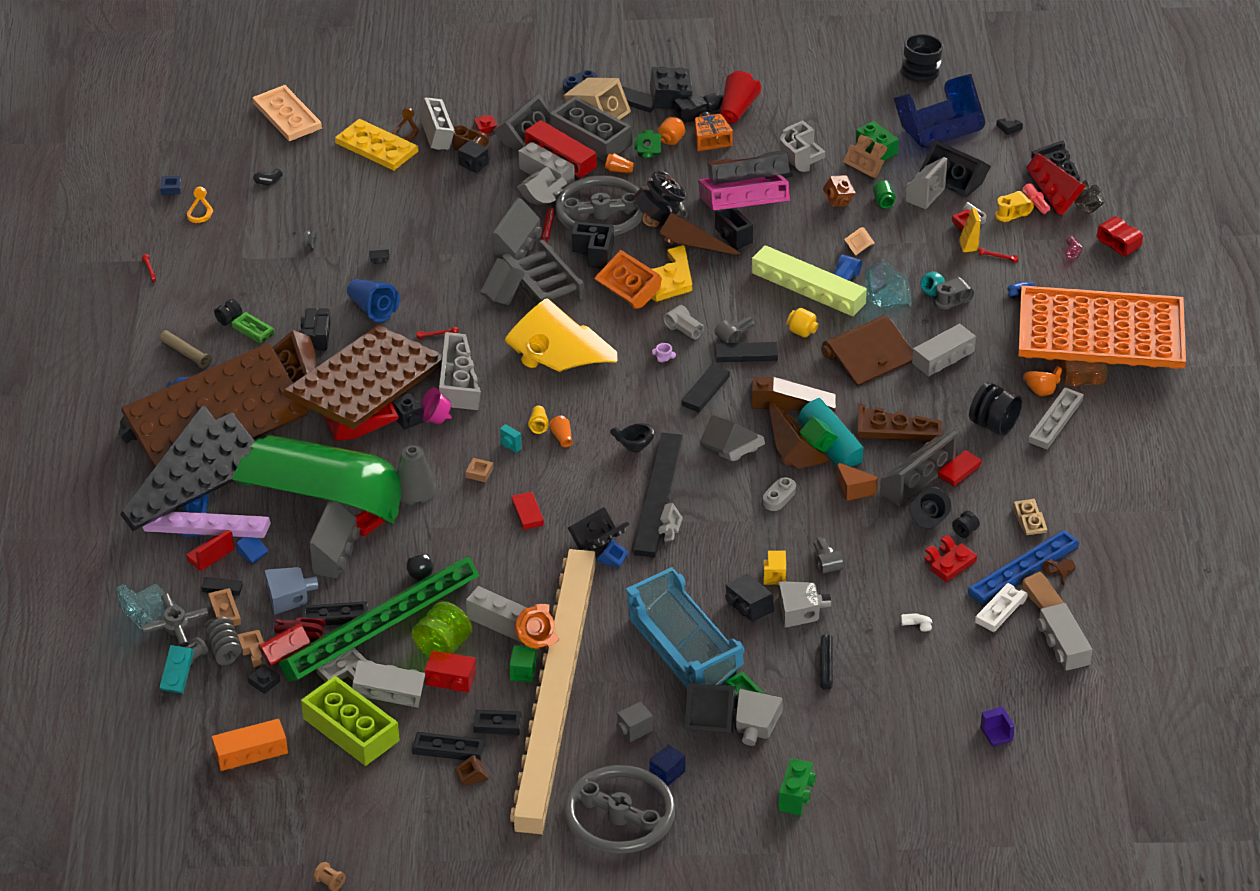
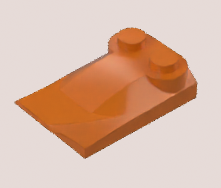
[594,250,662,309]

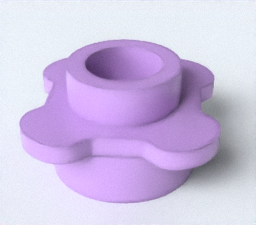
[652,343,676,362]

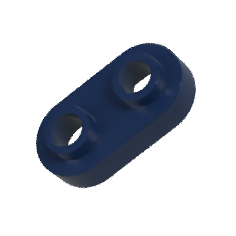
[563,70,597,93]

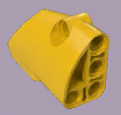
[504,299,617,372]

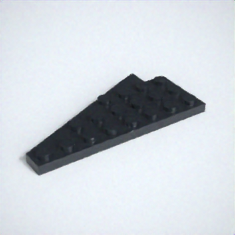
[120,406,255,531]

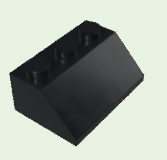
[919,140,991,197]

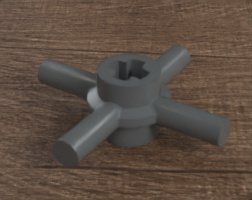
[141,593,208,647]

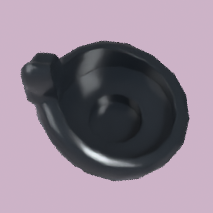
[610,423,655,453]

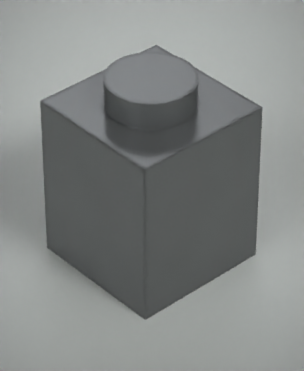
[616,701,653,742]

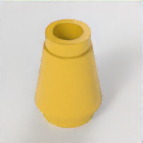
[528,406,549,434]

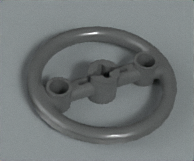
[556,176,644,236]
[565,765,675,854]

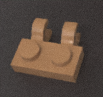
[843,135,887,178]

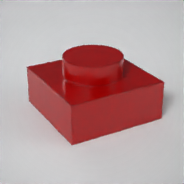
[474,115,497,134]
[952,209,971,231]

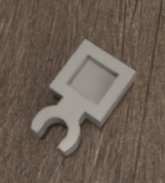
[659,503,683,542]

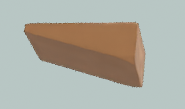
[1022,572,1064,609]

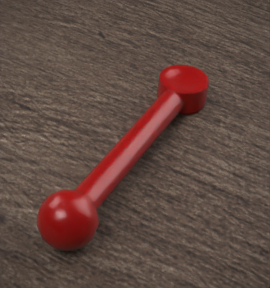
[978,248,1019,263]
[142,254,156,282]
[416,327,459,339]

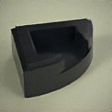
[996,118,1023,135]

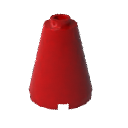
[720,71,762,123]

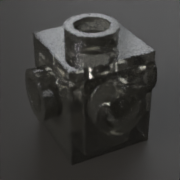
[1074,180,1105,215]

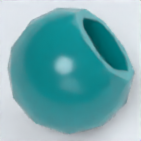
[920,271,945,297]

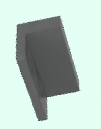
[480,258,525,306]

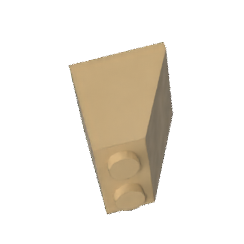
[564,78,631,120]

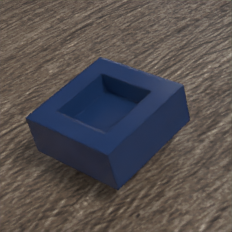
[160,176,182,195]

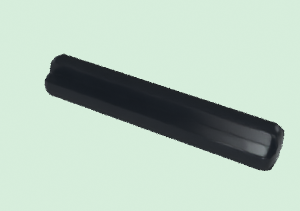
[821,634,833,689]

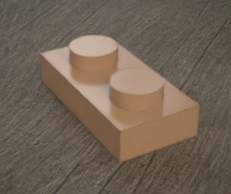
[208,588,241,626]

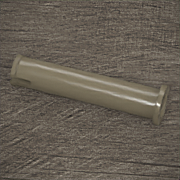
[160,330,212,369]

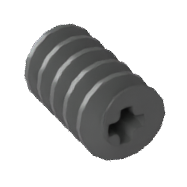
[205,617,242,666]

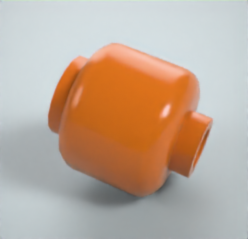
[657,117,685,145]

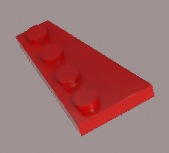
[1026,153,1086,215]

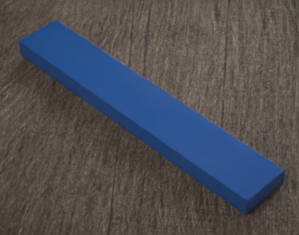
[968,530,1079,606]

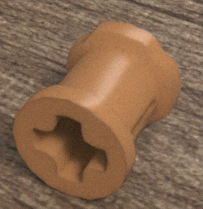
[313,862,346,891]

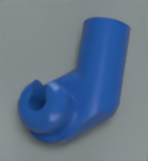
[1007,282,1034,298]

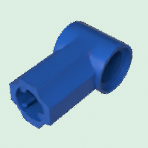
[833,254,862,281]

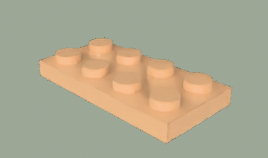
[252,85,322,141]

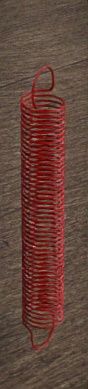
[541,207,555,243]

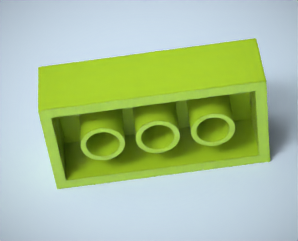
[301,676,399,766]

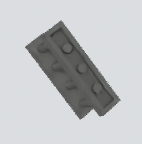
[502,240,584,307]

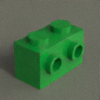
[856,121,899,161]
[778,758,816,816]

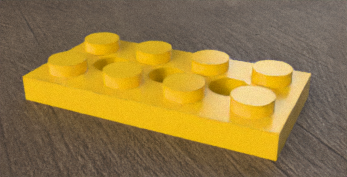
[335,119,418,171]

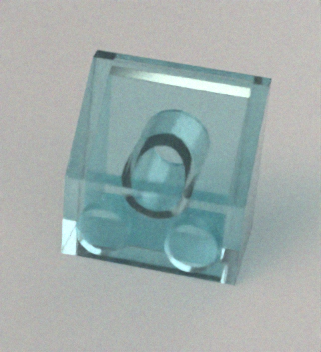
[865,258,913,308]

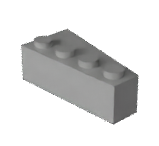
[439,332,481,410]

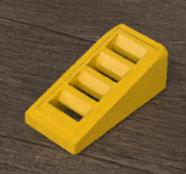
[959,208,981,252]

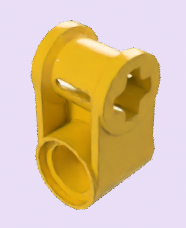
[995,191,1034,222]

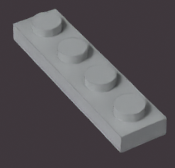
[1028,388,1084,450]

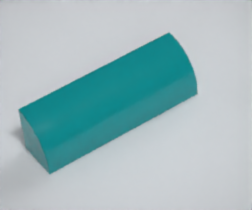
[798,397,864,467]

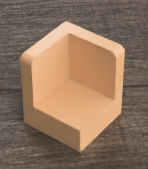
[844,227,875,255]

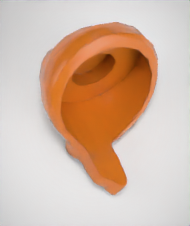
[1023,366,1062,397]

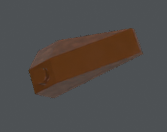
[272,330,316,383]
[752,376,835,411]
[769,401,829,469]

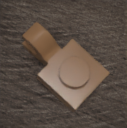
[237,630,264,668]

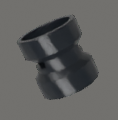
[214,299,243,326]

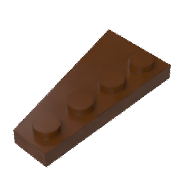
[857,403,942,441]

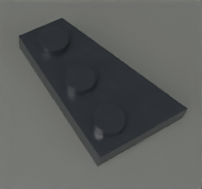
[1031,140,1080,182]

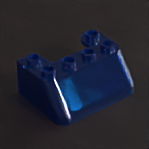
[893,74,985,148]

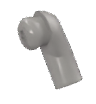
[962,202,987,225]

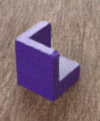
[980,706,1015,747]

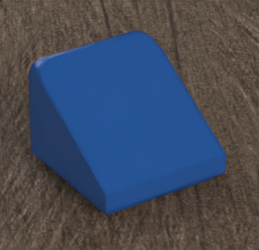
[237,537,269,564]
[596,539,629,568]

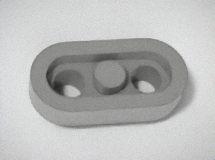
[763,477,796,511]

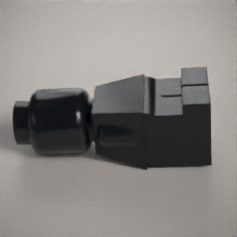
[674,93,723,123]

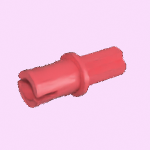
[1022,183,1050,214]

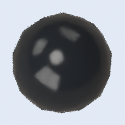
[406,554,434,580]

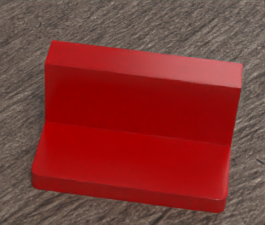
[186,530,234,571]

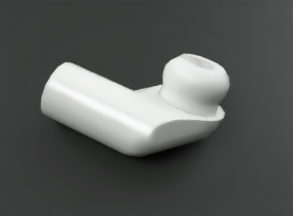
[901,614,932,632]

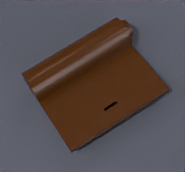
[821,315,913,386]

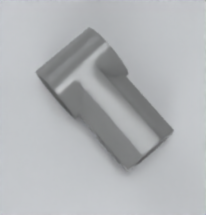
[663,305,704,340]

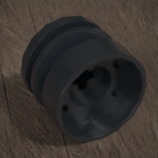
[901,34,943,82]
[634,170,687,223]
[969,382,1023,436]

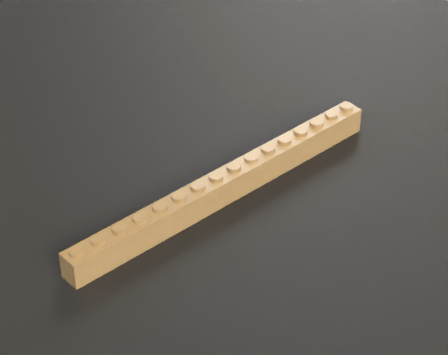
[510,549,596,834]

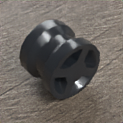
[952,511,980,538]

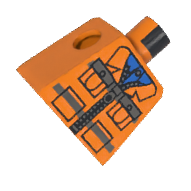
[695,112,733,151]

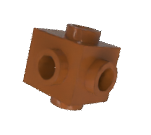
[823,175,855,207]

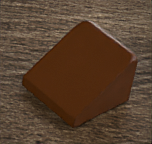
[455,755,489,786]

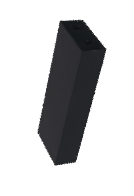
[201,577,243,596]

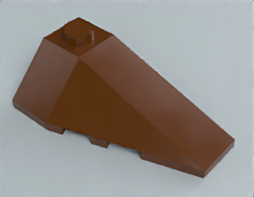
[659,212,741,256]

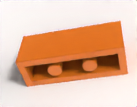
[212,719,288,771]

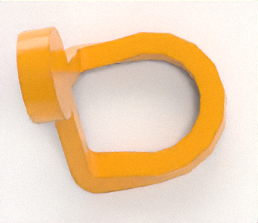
[187,187,213,223]

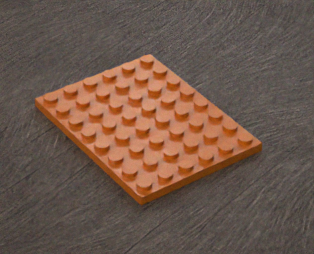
[1018,285,1186,369]

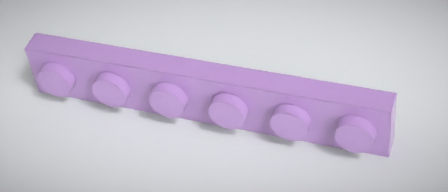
[143,512,271,538]

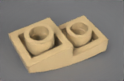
[1013,499,1047,535]

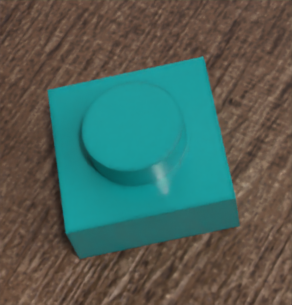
[500,424,522,453]

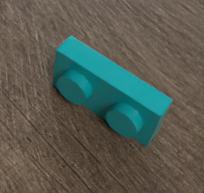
[160,645,194,694]

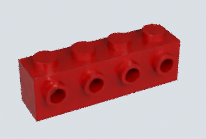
[525,120,597,178]

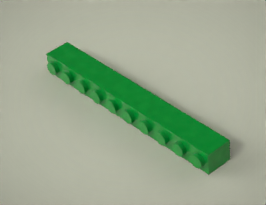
[278,557,479,682]

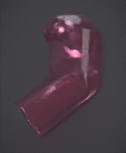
[1066,236,1083,259]

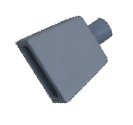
[265,567,319,615]

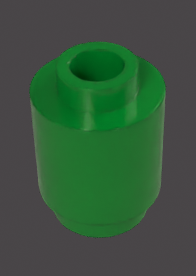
[873,181,896,209]

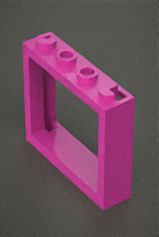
[698,174,790,210]

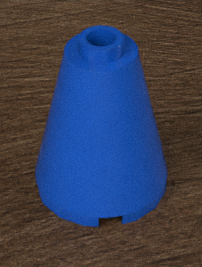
[347,279,400,322]

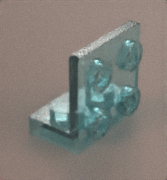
[116,584,178,629]

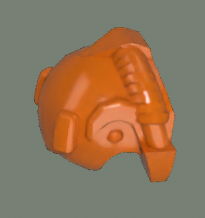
[514,604,559,649]

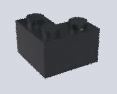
[572,221,614,268]

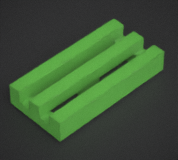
[231,312,275,344]

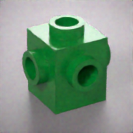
[634,130,662,158]

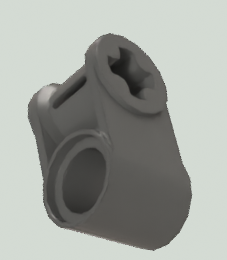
[935,277,975,310]

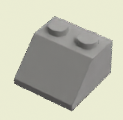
[905,157,947,209]

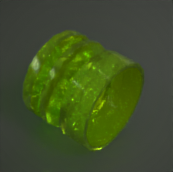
[412,601,472,658]

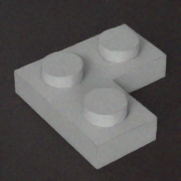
[316,648,366,682]

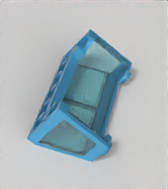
[626,567,745,688]

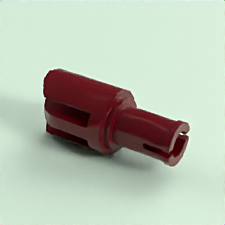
[274,617,326,641]

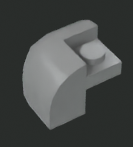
[780,120,825,172]
[517,166,567,205]

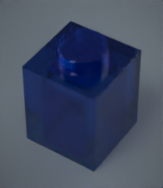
[649,744,685,786]

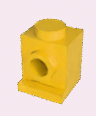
[763,551,786,585]

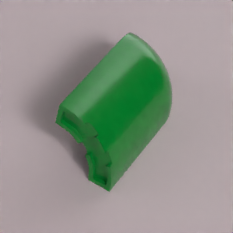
[232,435,401,524]

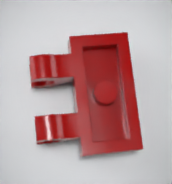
[924,535,977,582]

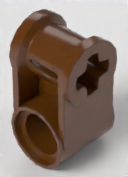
[452,125,489,150]

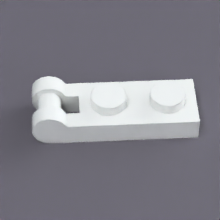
[975,583,1028,632]

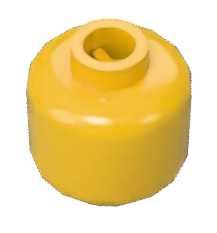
[787,308,819,338]

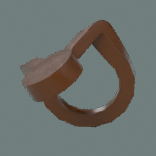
[392,107,419,141]
[1042,559,1075,585]

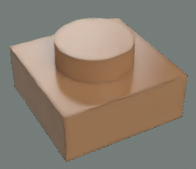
[466,458,493,483]

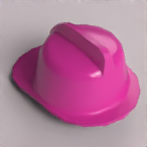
[421,387,452,424]

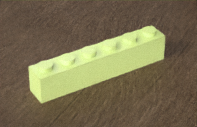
[752,245,867,316]

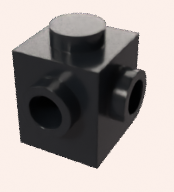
[458,140,489,173]
[392,393,424,430]

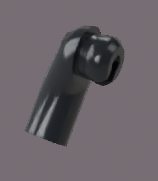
[253,168,283,186]

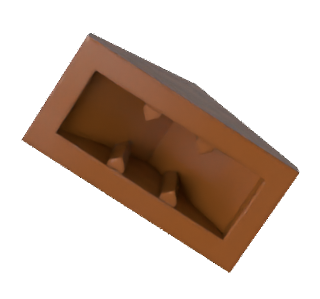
[837,463,878,501]

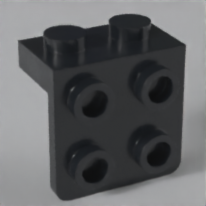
[568,507,630,551]

